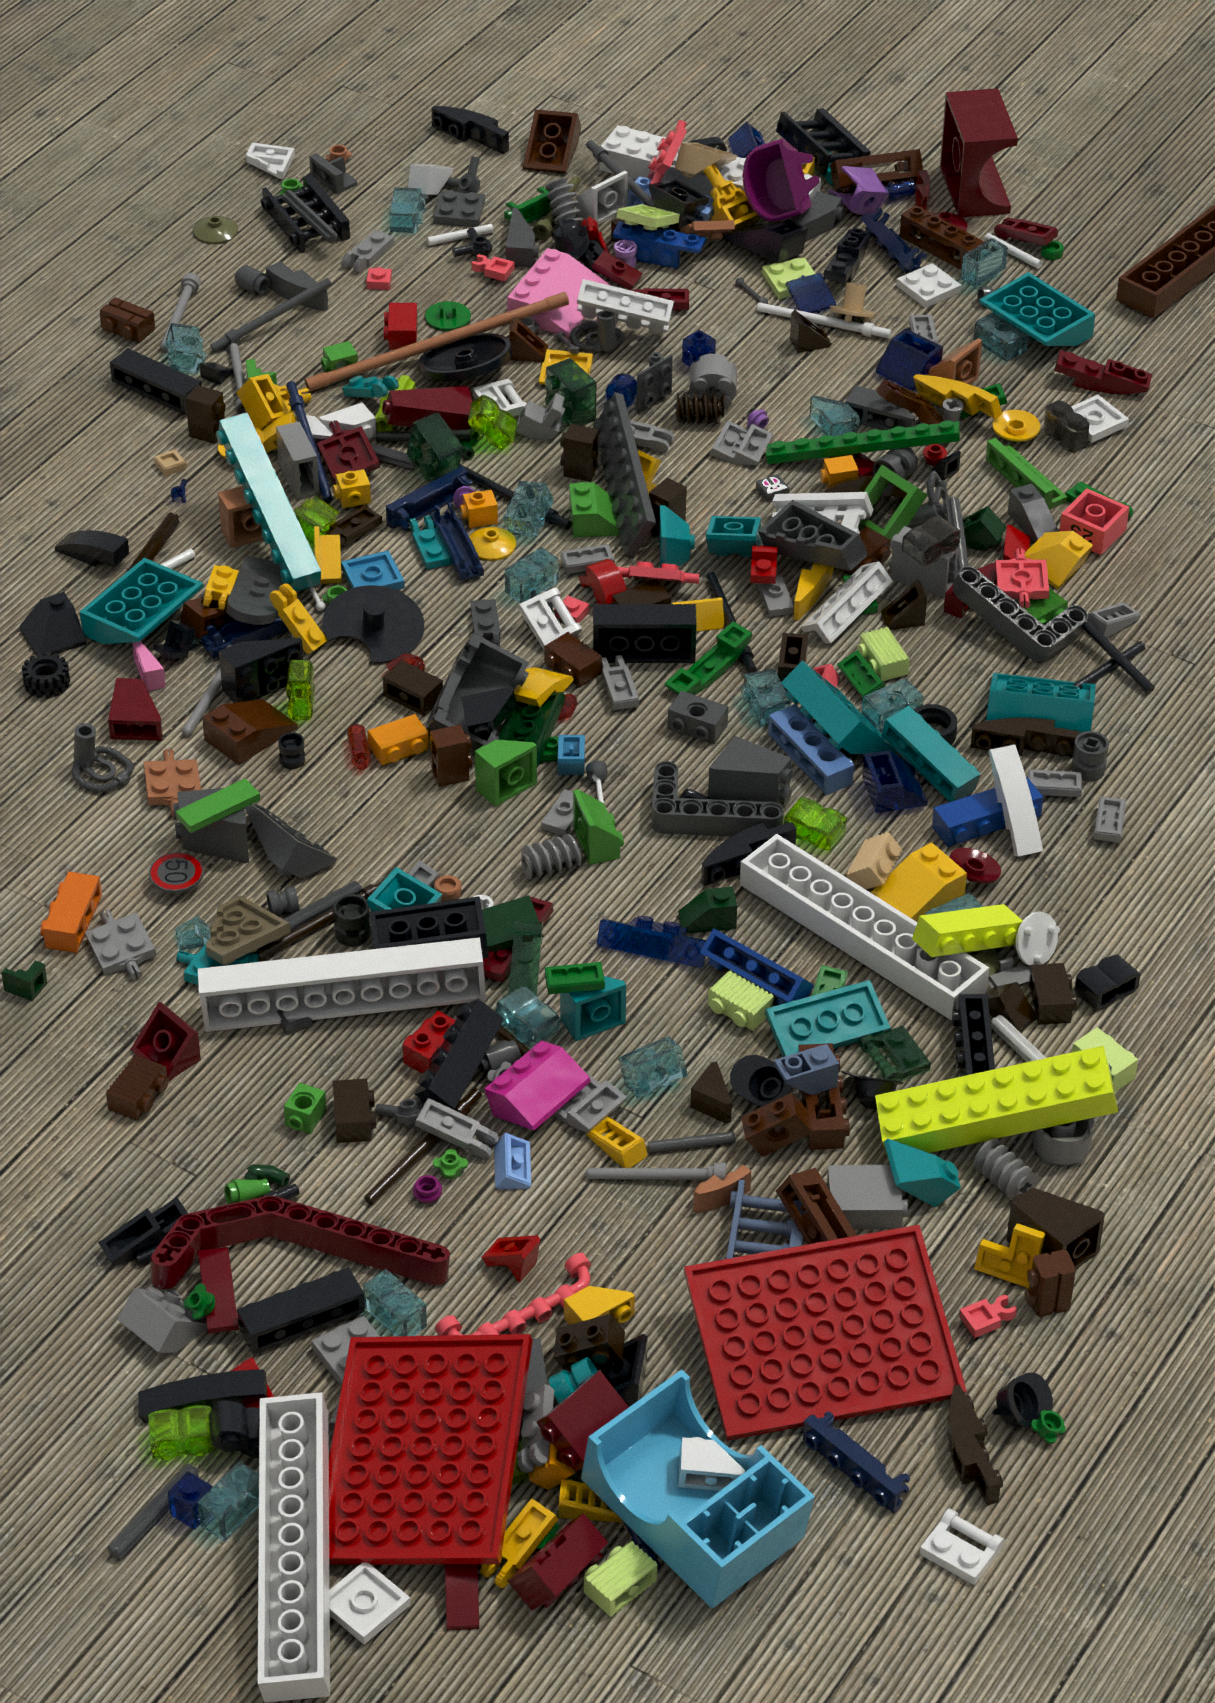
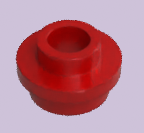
[923,444,947,466]

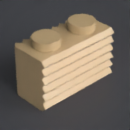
[846,832,902,890]

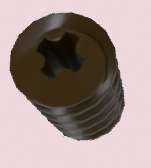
[676,392,725,424]

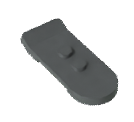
[226,556,284,625]

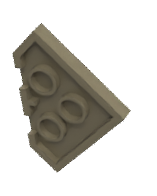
[206,896,291,965]

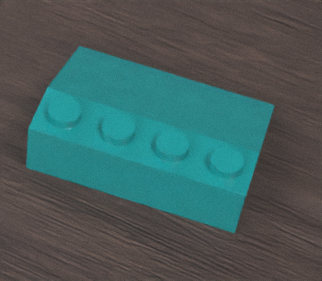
[979,272,1095,346]
[79,558,204,644]
[781,660,896,754]
[986,672,1096,734]

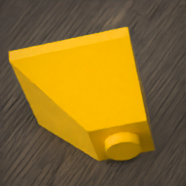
[1025,531,1093,590]

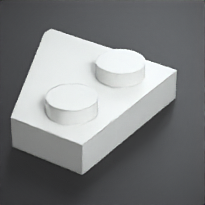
[246,143,295,179]

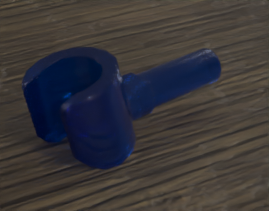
[171,479,187,503]

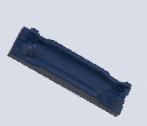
[861,207,927,273]
[386,466,472,531]
[429,502,484,581]
[201,615,290,659]
[803,1411,910,1514]

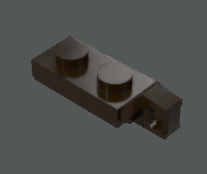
[325,505,383,547]

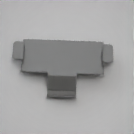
[988,957,1030,989]

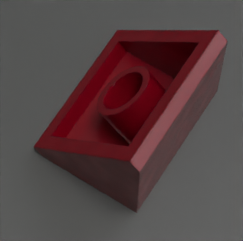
[130,1002,201,1081]

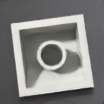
[576,171,628,225]

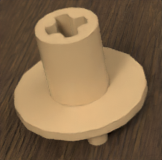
[829,282,875,322]

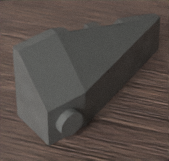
[245,803,337,878]

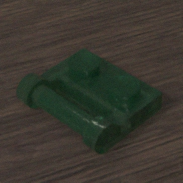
[858,1025,931,1081]

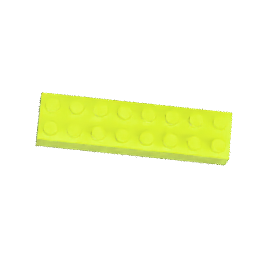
[875,1045,1118,1160]

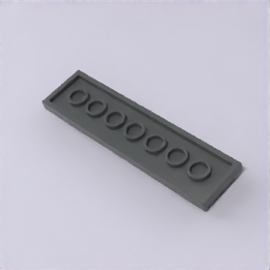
[593,392,656,558]

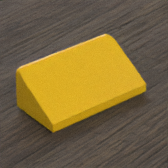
[672,598,724,632]

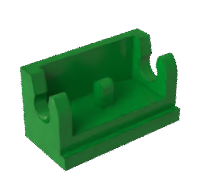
[504,187,552,224]

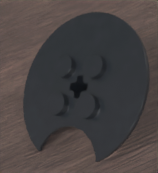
[323,585,424,664]

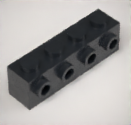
[110,348,202,415]
[952,994,995,1077]
[414,999,504,1110]
[237,1267,365,1355]

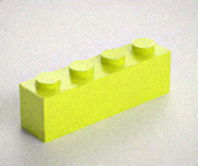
[912,904,1023,957]

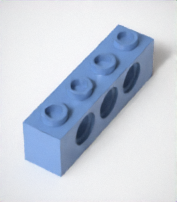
[768,704,855,795]

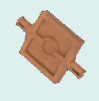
[143,749,201,818]

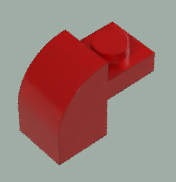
[750,545,778,584]
[578,559,627,604]

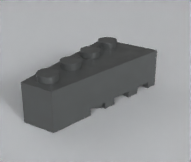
[758,500,868,571]

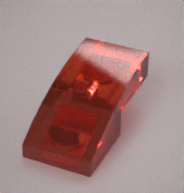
[915,170,930,211]

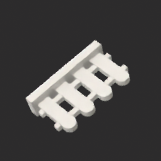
[577,279,674,335]
[772,492,873,534]

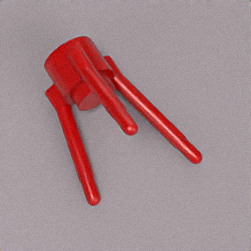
[581,217,610,254]

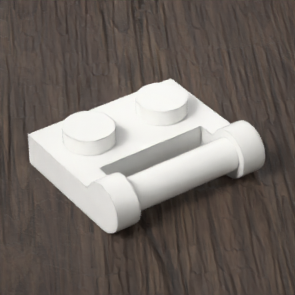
[473,379,527,422]
[518,587,583,650]
[920,1508,1005,1585]

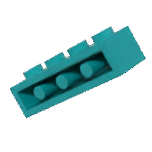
[881,706,980,802]

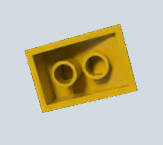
[870,842,967,922]

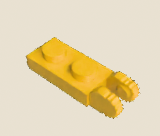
[203,565,239,610]
[269,583,328,654]
[480,1499,559,1589]

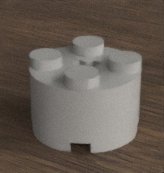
[689,354,737,408]
[1032,1118,1094,1165]

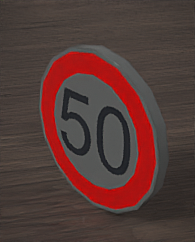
[149,852,204,894]

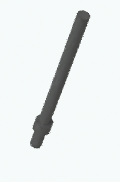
[586,140,656,208]
[210,278,332,353]

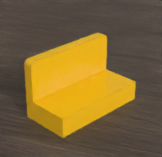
[314,526,342,584]

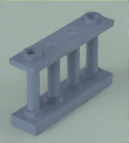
[721,1179,807,1260]

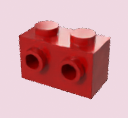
[384,303,418,350]
[402,1011,456,1074]

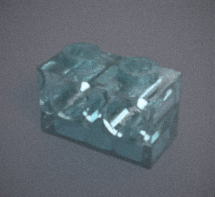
[503,481,553,537]

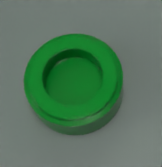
[1041,240,1064,260]

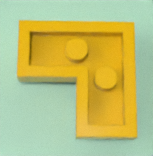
[974,1223,1045,1288]

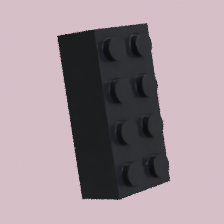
[593,604,697,663]

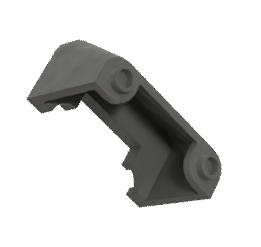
[425,633,529,751]

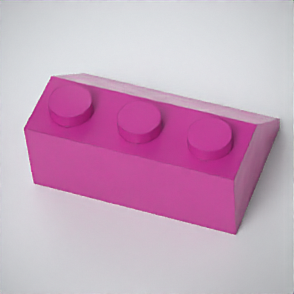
[484,1040,591,1130]

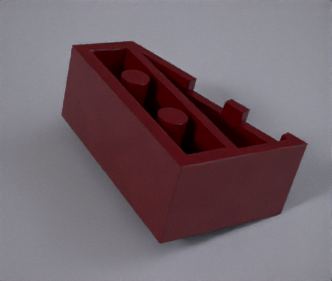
[507,1513,608,1610]

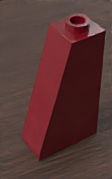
[382,386,476,431]

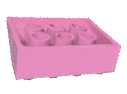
[507,248,609,338]

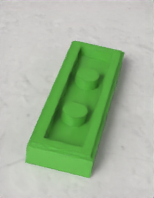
[176,778,260,833]

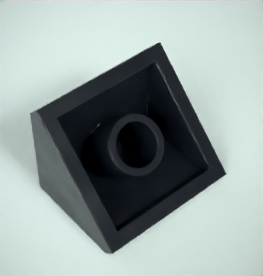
[597,1334,648,1407]

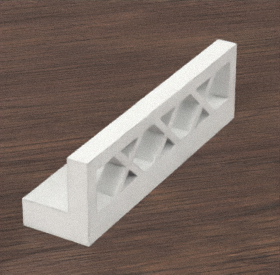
[800,561,893,644]

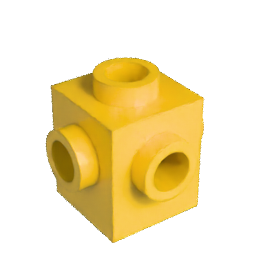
[333,469,371,508]

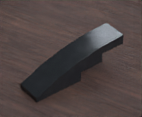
[138,1369,267,1423]

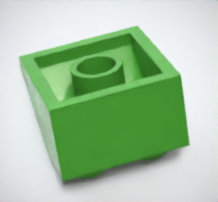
[569,482,620,538]
[475,740,537,807]
[573,789,624,865]

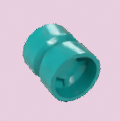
[549,1357,598,1404]

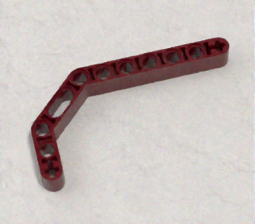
[151,1196,450,1289]

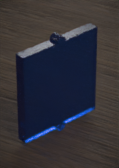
[785,272,836,313]

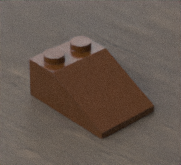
[523,109,581,173]
[202,699,298,765]

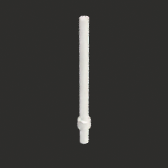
[757,302,892,339]

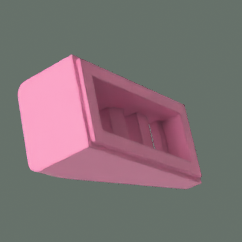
[132,641,166,691]

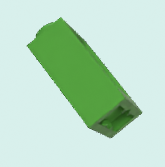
[858,465,928,540]

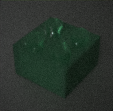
[545,358,597,426]
[407,412,464,483]

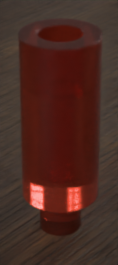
[347,724,371,770]

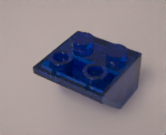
[875,328,943,391]
[862,750,928,813]

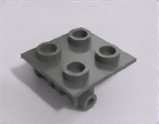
[637,352,673,413]

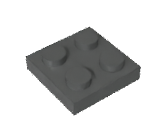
[434,190,485,227]

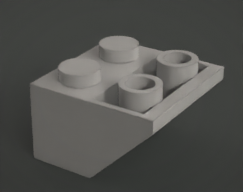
[117,1287,208,1353]

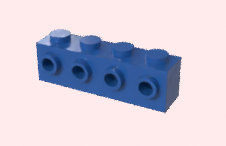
[700,928,814,1005]

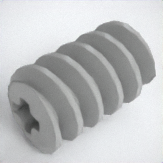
[545,178,583,225]
[521,834,581,880]
[974,1138,1039,1200]

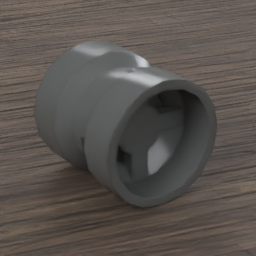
[266,886,300,917]

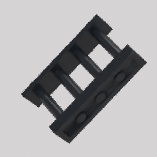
[776,108,871,175]
[260,174,350,253]

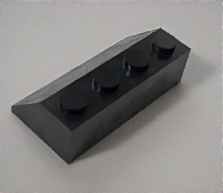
[369,896,489,959]

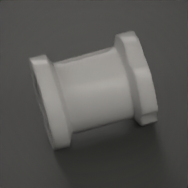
[942,398,964,427]

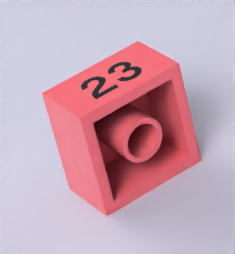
[1059,488,1129,555]

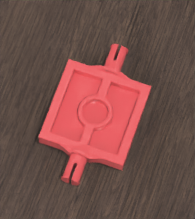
[648,120,687,185]
[995,548,1049,609]
[618,561,700,584]

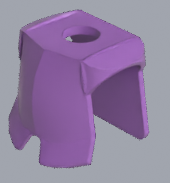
[829,166,889,215]

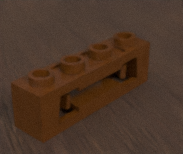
[830,149,924,193]
[899,205,985,274]
[798,1043,850,1150]
[776,1168,857,1244]

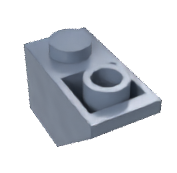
[774,1044,839,1095]

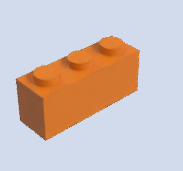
[40,871,102,953]

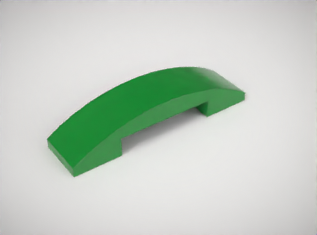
[664,621,753,695]

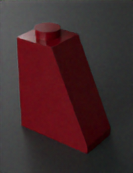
[108,678,163,741]

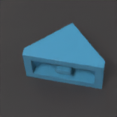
[558,735,585,775]

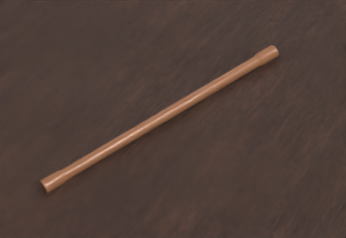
[304,292,569,392]

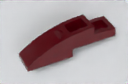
[1054,350,1153,394]

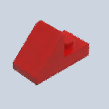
[481,1235,540,1282]

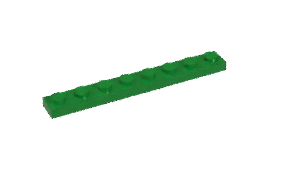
[766,420,960,464]

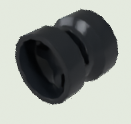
[278,732,305,769]

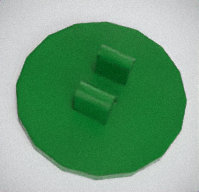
[425,301,471,332]

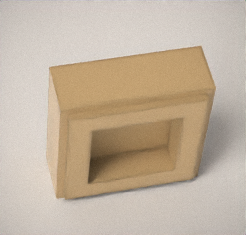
[154,449,187,477]

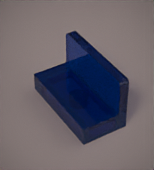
[728,121,765,158]

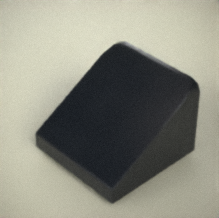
[200,362,234,385]
[931,450,961,480]

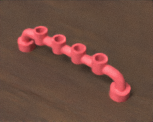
[435,1253,591,1336]

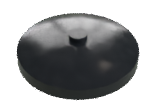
[418,333,512,381]

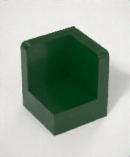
[1,960,47,1002]

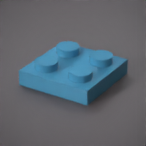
[341,550,405,590]

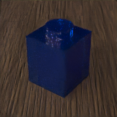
[167,1471,215,1530]

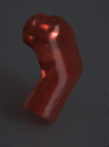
[386,653,425,671]
[557,694,577,721]

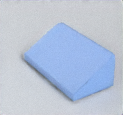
[494,1133,531,1189]

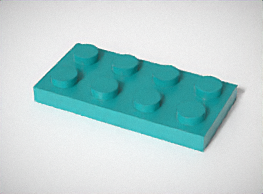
[764,980,891,1057]

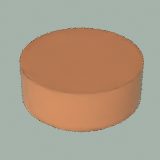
[434,875,462,901]

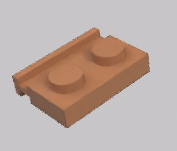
[679,220,735,240]

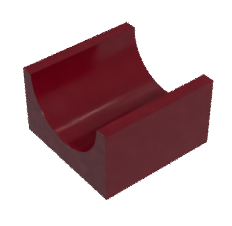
[940,88,1018,217]

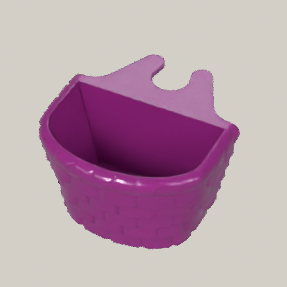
[742,138,820,222]

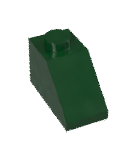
[944,506,1006,551]
[678,886,737,934]

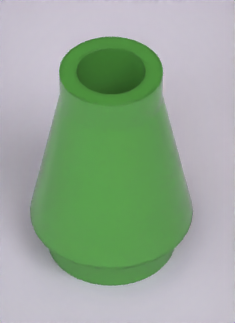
[224,1179,270,1204]

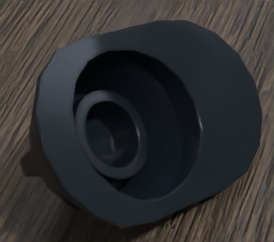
[552,217,590,260]
[730,1055,793,1107]
[841,1070,903,1109]
[992,1372,1053,1427]

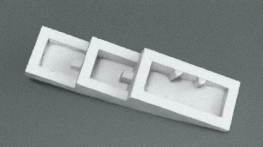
[989,745,1043,856]

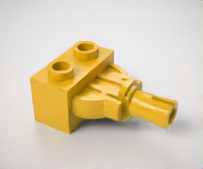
[703,164,760,234]
[236,374,312,431]

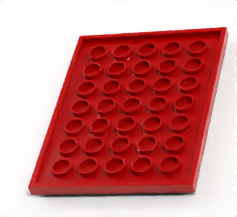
[683,1225,967,1441]
[329,1334,533,1565]

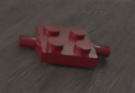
[317,420,380,484]

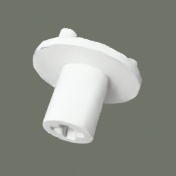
[1013,911,1060,966]

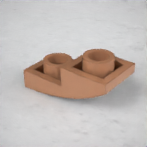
[694,1165,751,1213]

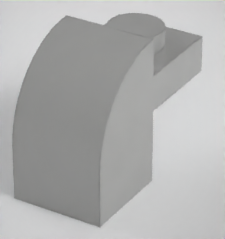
[515,393,565,440]

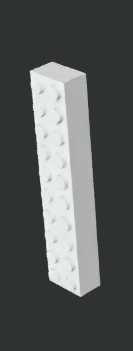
[599,125,821,222]
[740,834,989,1021]
[198,937,486,1032]
[258,1392,330,1703]

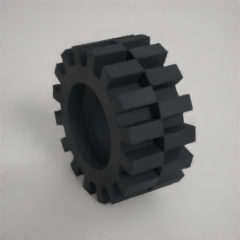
[22,652,70,698]

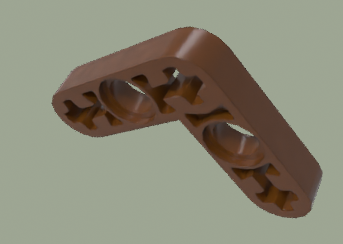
[876,380,947,444]

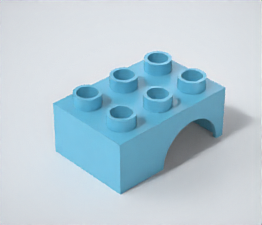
[581,1369,815,1609]

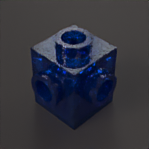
[682,330,716,367]

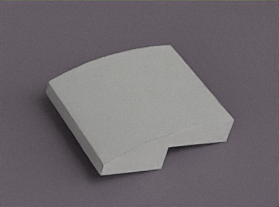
[709,420,773,466]
[553,1072,627,1133]

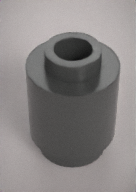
[235,265,270,295]
[478,1040,521,1073]

